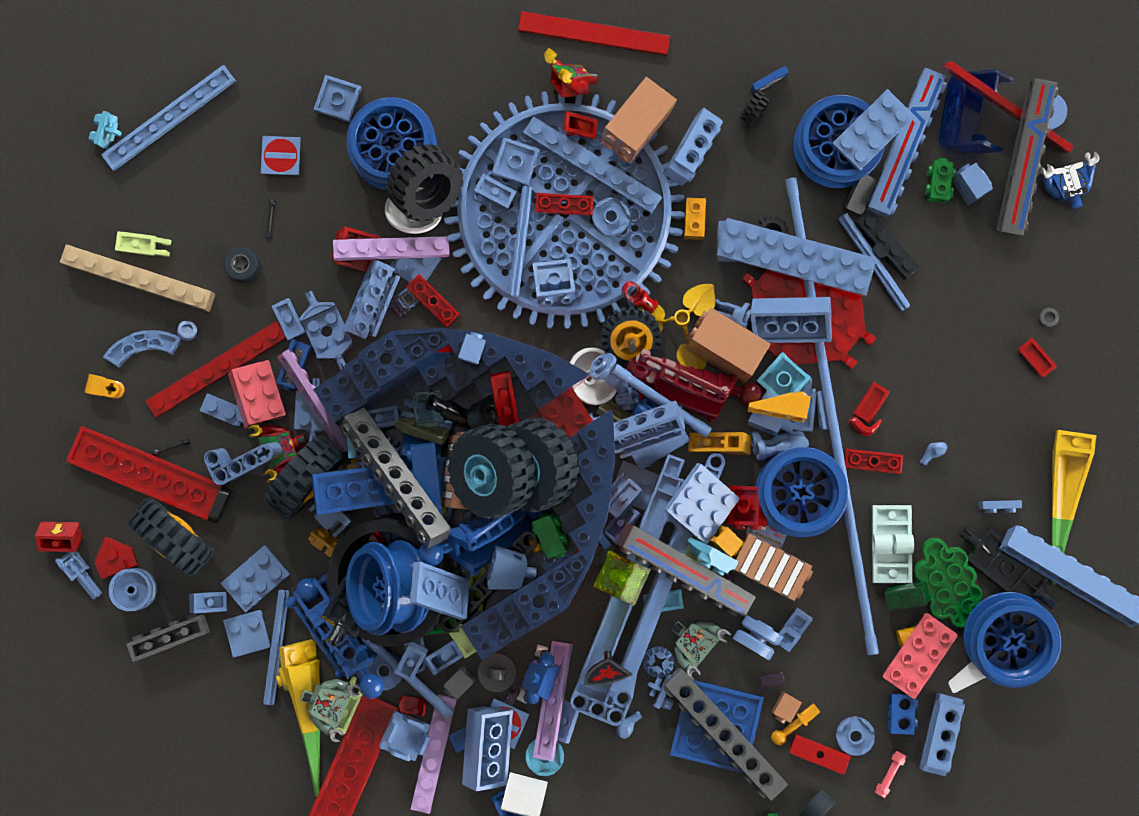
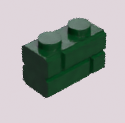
[885,581,930,611]

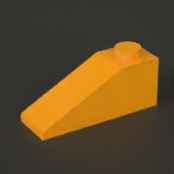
[747,391,811,423]
[688,432,751,455]

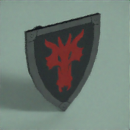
[584,650,632,686]

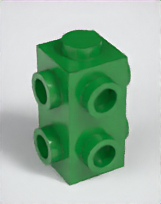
[925,158,956,203]
[531,510,570,559]

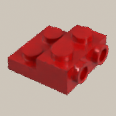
[331,226,381,273]
[726,486,767,531]

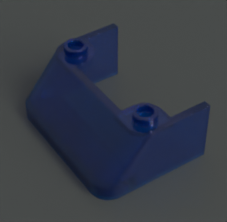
[939,69,1014,154]

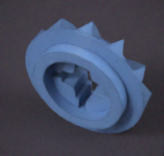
[643,646,674,678]

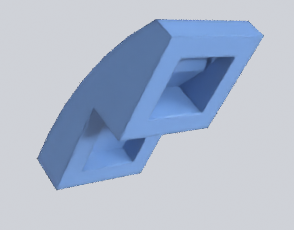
[778,607,813,652]

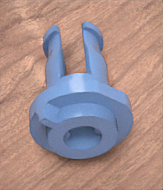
[714,299,751,329]
[590,353,629,393]

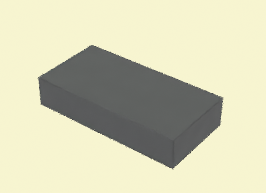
[843,175,879,215]

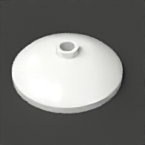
[385,187,442,234]
[570,348,617,405]

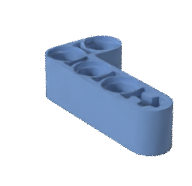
[204,442,282,485]

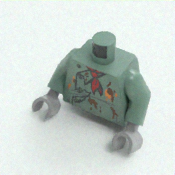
[671,621,731,680]
[300,679,360,742]

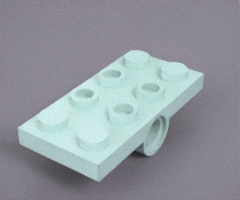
[872,505,914,583]

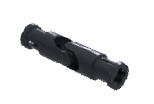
[425,394,471,430]

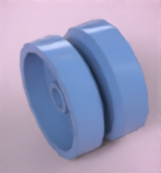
[109,568,158,612]
[733,615,783,661]

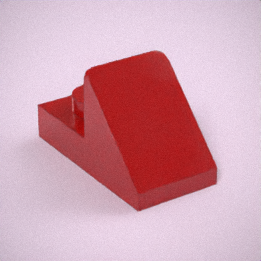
[563,111,598,139]

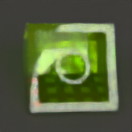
[594,551,651,605]

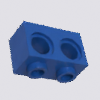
[887,692,918,735]

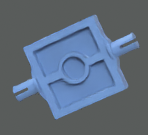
[294,378,325,442]

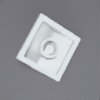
[501,772,548,816]

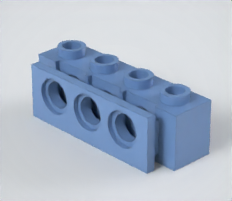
[663,108,723,186]
[342,260,400,339]
[613,401,685,459]
[919,693,965,776]

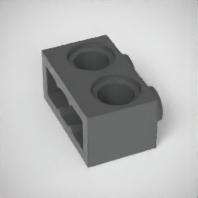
[443,666,476,699]

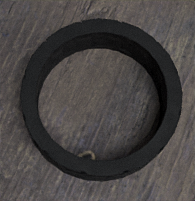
[327,513,460,646]

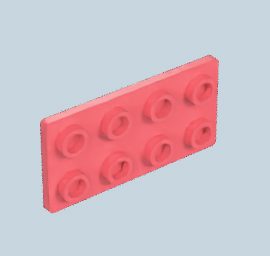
[882,613,958,699]

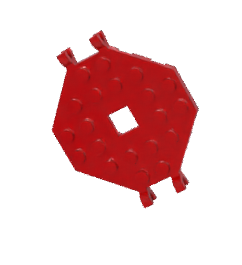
[741,270,877,369]

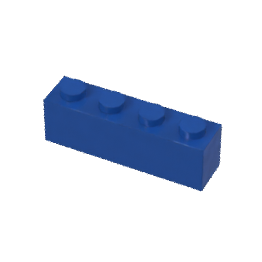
[407,442,442,525]

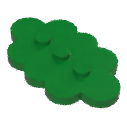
[914,537,983,628]

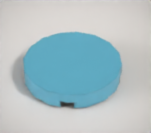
[526,739,564,776]

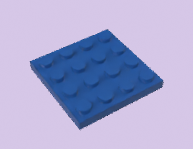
[670,680,764,774]

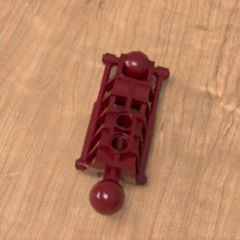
[627,349,763,422]

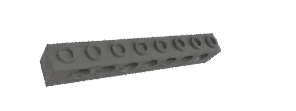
[341,408,451,549]
[663,667,788,801]

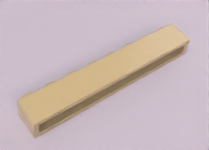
[60,245,216,312]

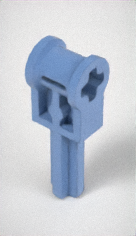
[55,551,102,599]

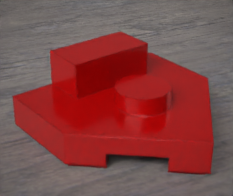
[95,537,139,580]

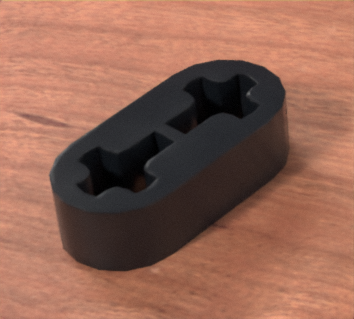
[207,487,232,524]

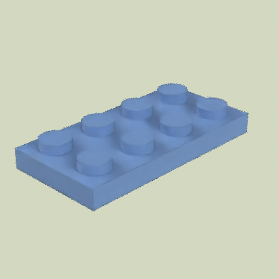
[832,89,915,171]
[410,562,470,620]

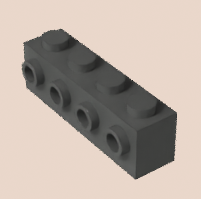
[126,613,211,662]

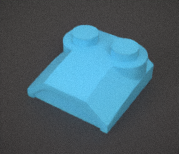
[757,352,811,397]
[687,537,738,576]

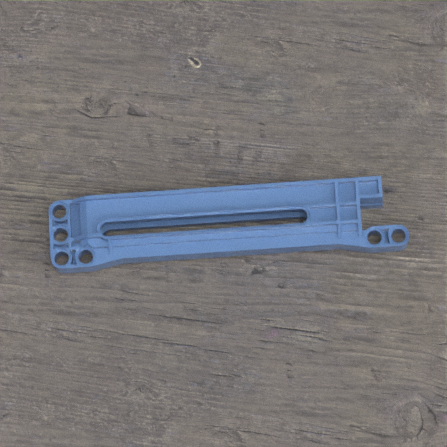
[570,453,725,726]

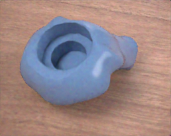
[920,442,947,465]
[616,711,642,739]

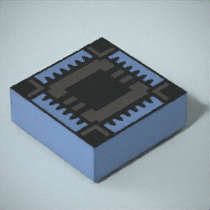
[395,288,420,312]

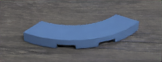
[103,330,182,368]

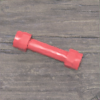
[875,751,907,798]

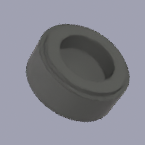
[1038,308,1059,328]

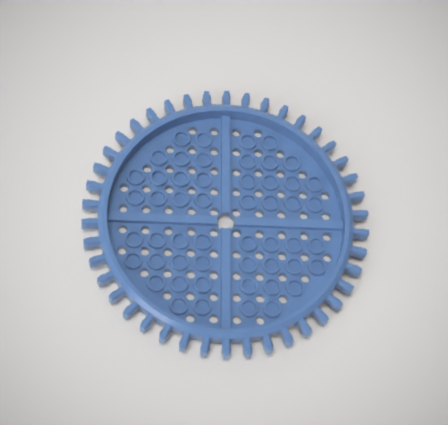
[444,91,685,330]

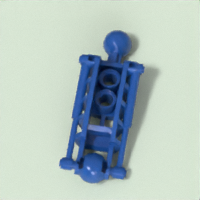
[418,508,549,576]
[285,572,384,699]

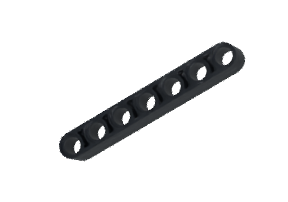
[440,530,540,633]

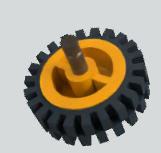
[601,306,661,368]

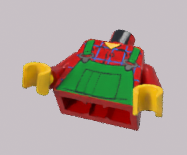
[544,48,598,98]
[248,424,307,483]

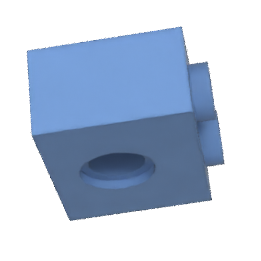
[952,163,993,206]

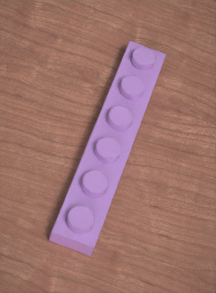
[333,236,450,261]
[278,349,348,453]
[533,641,573,761]
[411,694,457,814]

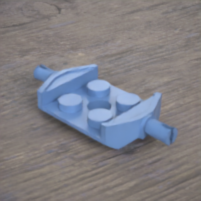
[299,291,353,371]

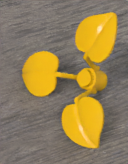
[642,284,715,370]

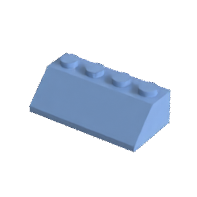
[750,297,832,343]
[462,706,513,791]

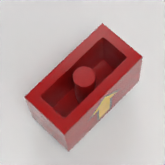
[35,522,82,552]

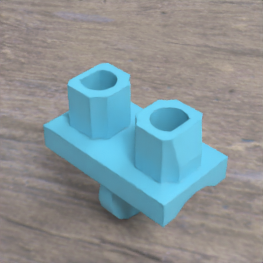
[88,111,122,150]

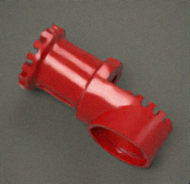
[622,281,659,314]

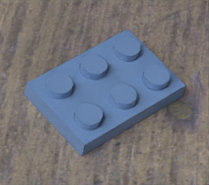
[221,545,290,613]

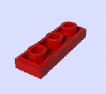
[535,193,594,216]
[406,274,460,328]
[844,449,903,474]
[789,734,851,775]

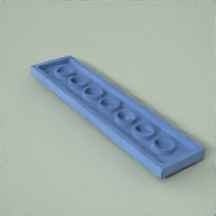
[717,218,877,296]

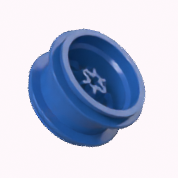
[793,95,885,188]
[346,97,437,190]
[755,447,848,537]
[346,540,429,635]
[963,592,1061,688]

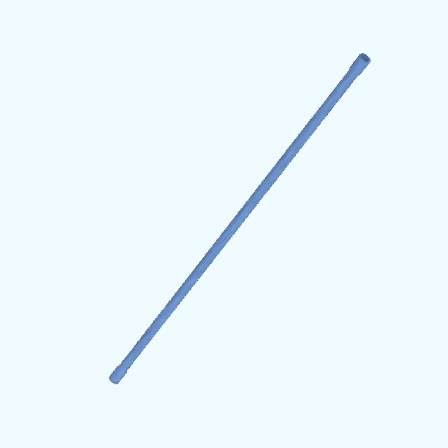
[785,178,879,655]

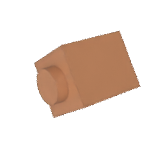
[771,691,802,723]

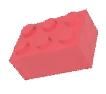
[228,360,286,429]

